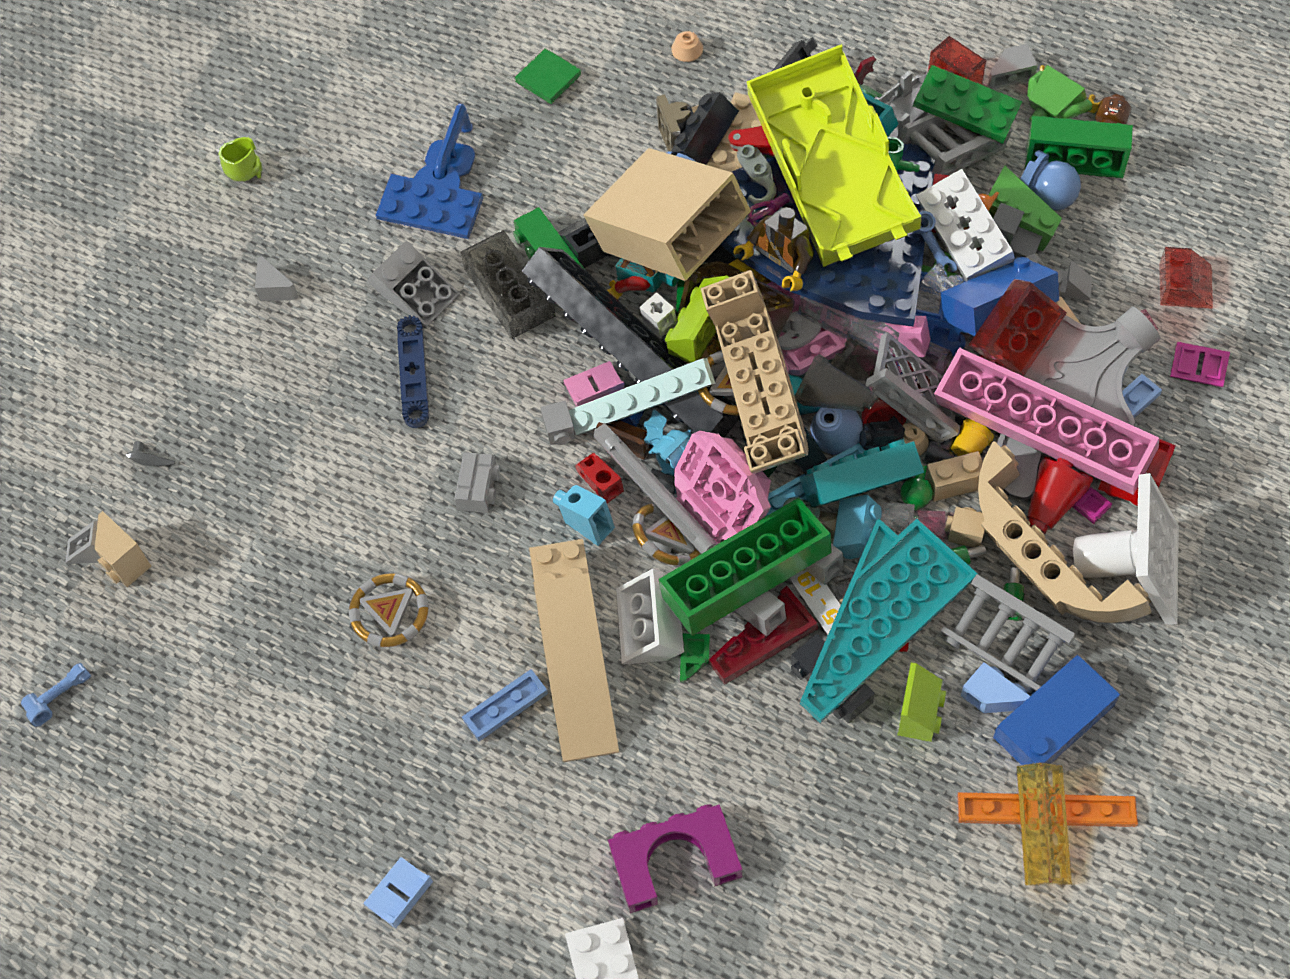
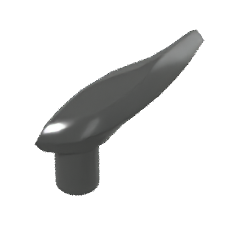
[126,441,175,466]

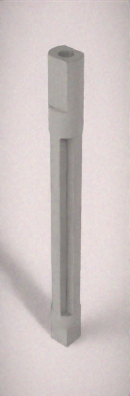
[594,423,718,554]

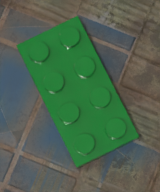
[912,65,1022,143]

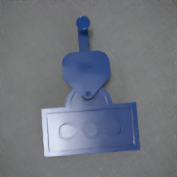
[375,103,483,239]

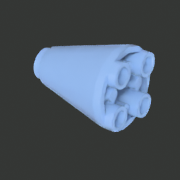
[810,403,863,456]

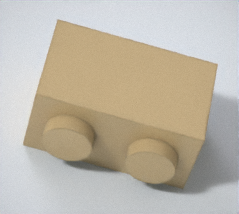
[925,451,983,502]

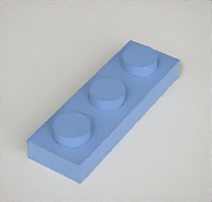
[462,669,548,741]

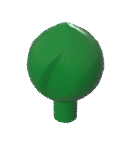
[900,465,933,511]

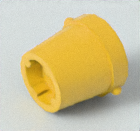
[951,419,994,456]

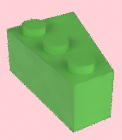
[988,165,1062,251]

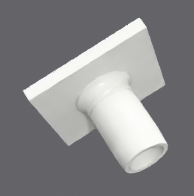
[1073,473,1179,625]

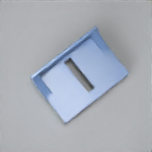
[363,857,433,929]

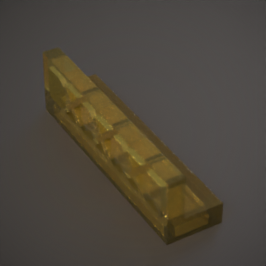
[1017,762,1072,886]

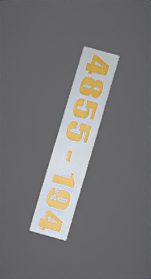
[790,570,840,635]

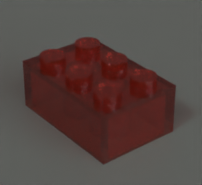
[969,279,1067,376]

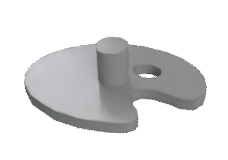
[778,310,821,350]

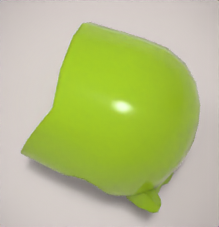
[218,137,263,182]

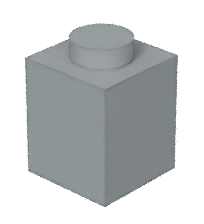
[540,400,575,445]

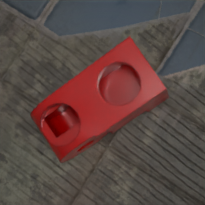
[575,453,624,504]

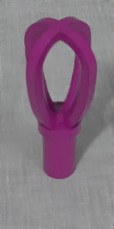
[746,193,790,227]

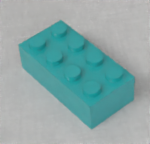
[800,439,924,507]

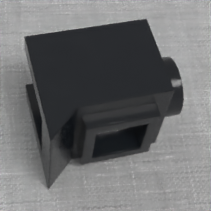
[860,416,905,451]

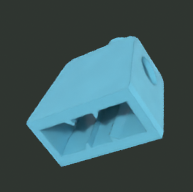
[553,485,615,546]

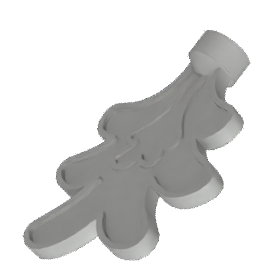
[983,306,1161,500]

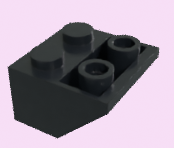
[558,218,609,268]

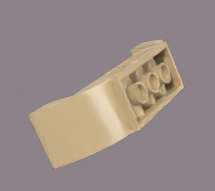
[700,270,808,474]
[978,441,1151,623]

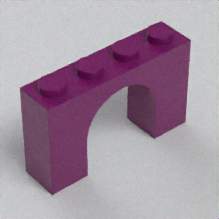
[608,804,742,914]

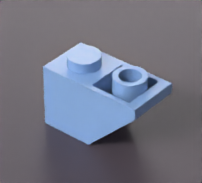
[961,662,1030,713]

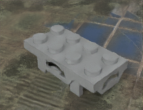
[875,71,930,139]

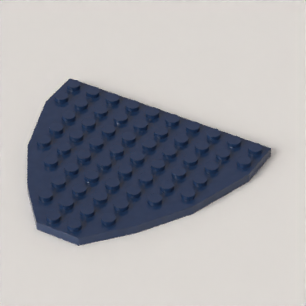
[720,144,938,327]

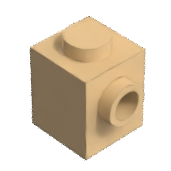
[945,507,984,548]

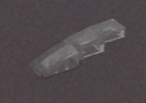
[798,296,899,355]

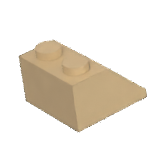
[94,511,151,587]

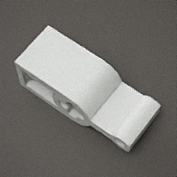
[639,292,678,339]

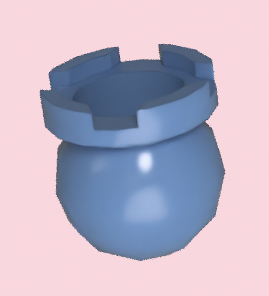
[1020,150,1081,211]

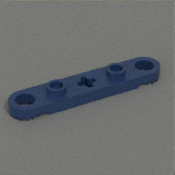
[397,315,429,428]

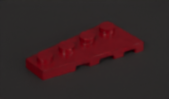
[709,585,818,685]

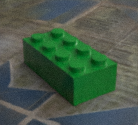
[1024,116,1133,179]

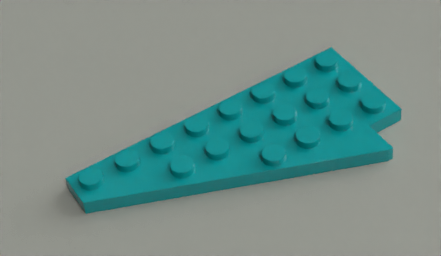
[800,519,978,724]

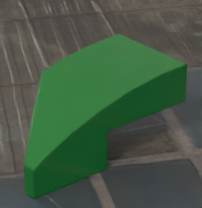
[680,633,710,683]

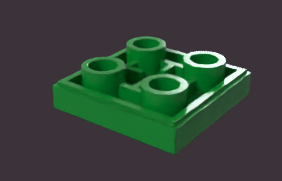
[515,48,581,104]

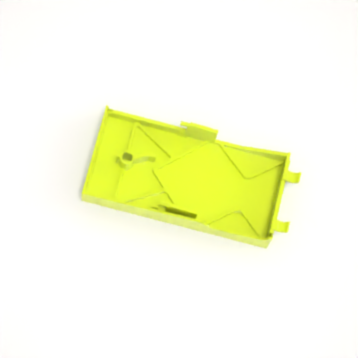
[746,44,921,267]

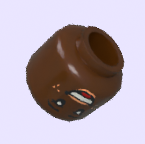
[1096,94,1131,124]

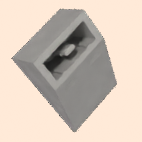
[367,240,460,327]

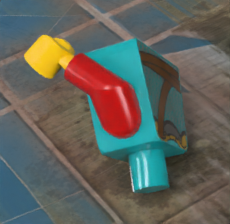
[607,258,679,299]

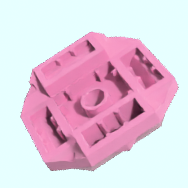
[674,431,771,544]

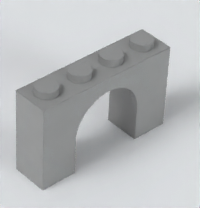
[735,544,844,636]

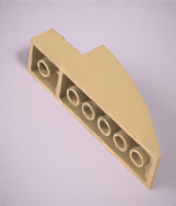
[529,539,619,763]

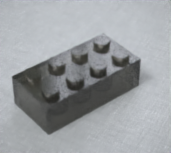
[460,230,556,339]

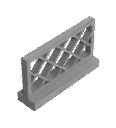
[865,332,960,444]

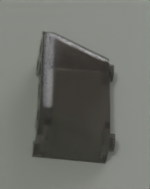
[795,338,903,411]

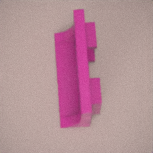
[1170,342,1230,387]

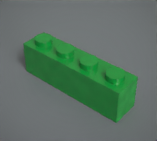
[513,207,585,270]

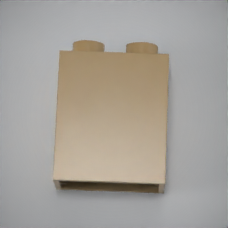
[583,148,751,281]

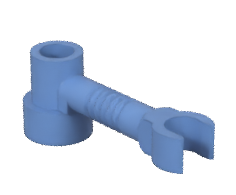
[913,211,957,277]
[21,663,91,727]

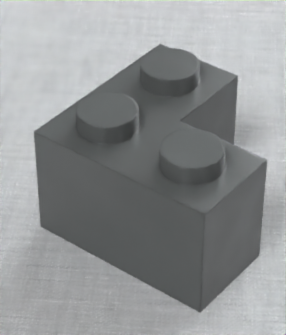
[993,203,1043,259]

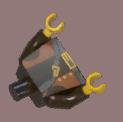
[734,207,814,291]

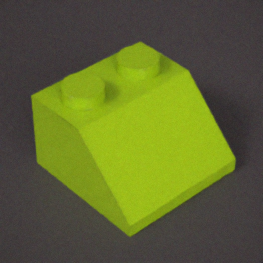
[897,662,946,742]

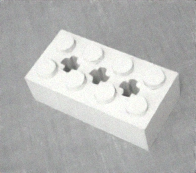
[917,169,1015,281]

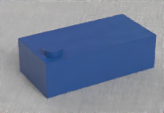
[941,257,1060,337]
[993,654,1120,778]

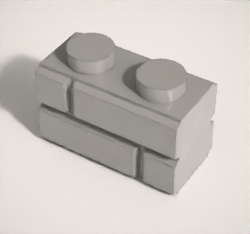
[454,452,500,513]

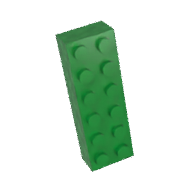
[658,497,832,636]

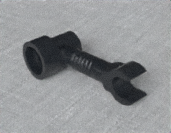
[924,413,966,463]

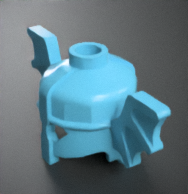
[644,410,692,476]

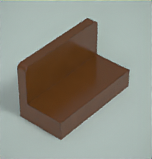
[596,420,652,460]

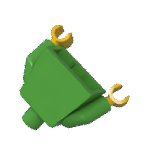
[1027,65,1101,122]

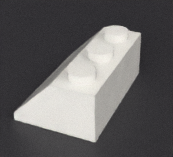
[616,569,684,664]

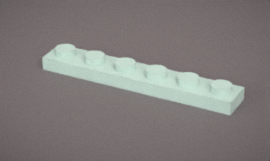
[569,358,715,435]

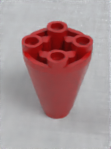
[1027,457,1093,534]

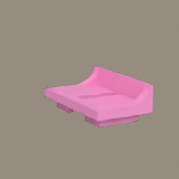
[563,361,625,407]

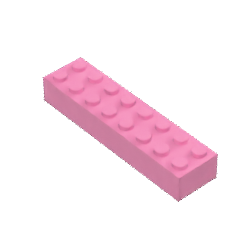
[934,348,1159,495]

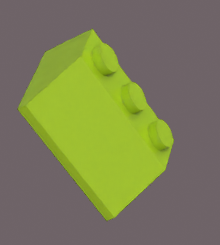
[665,276,730,363]

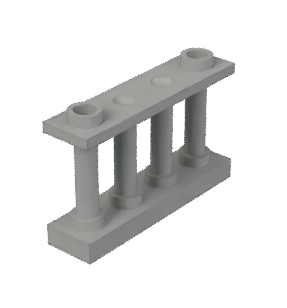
[900,114,1012,175]
[941,574,1076,695]

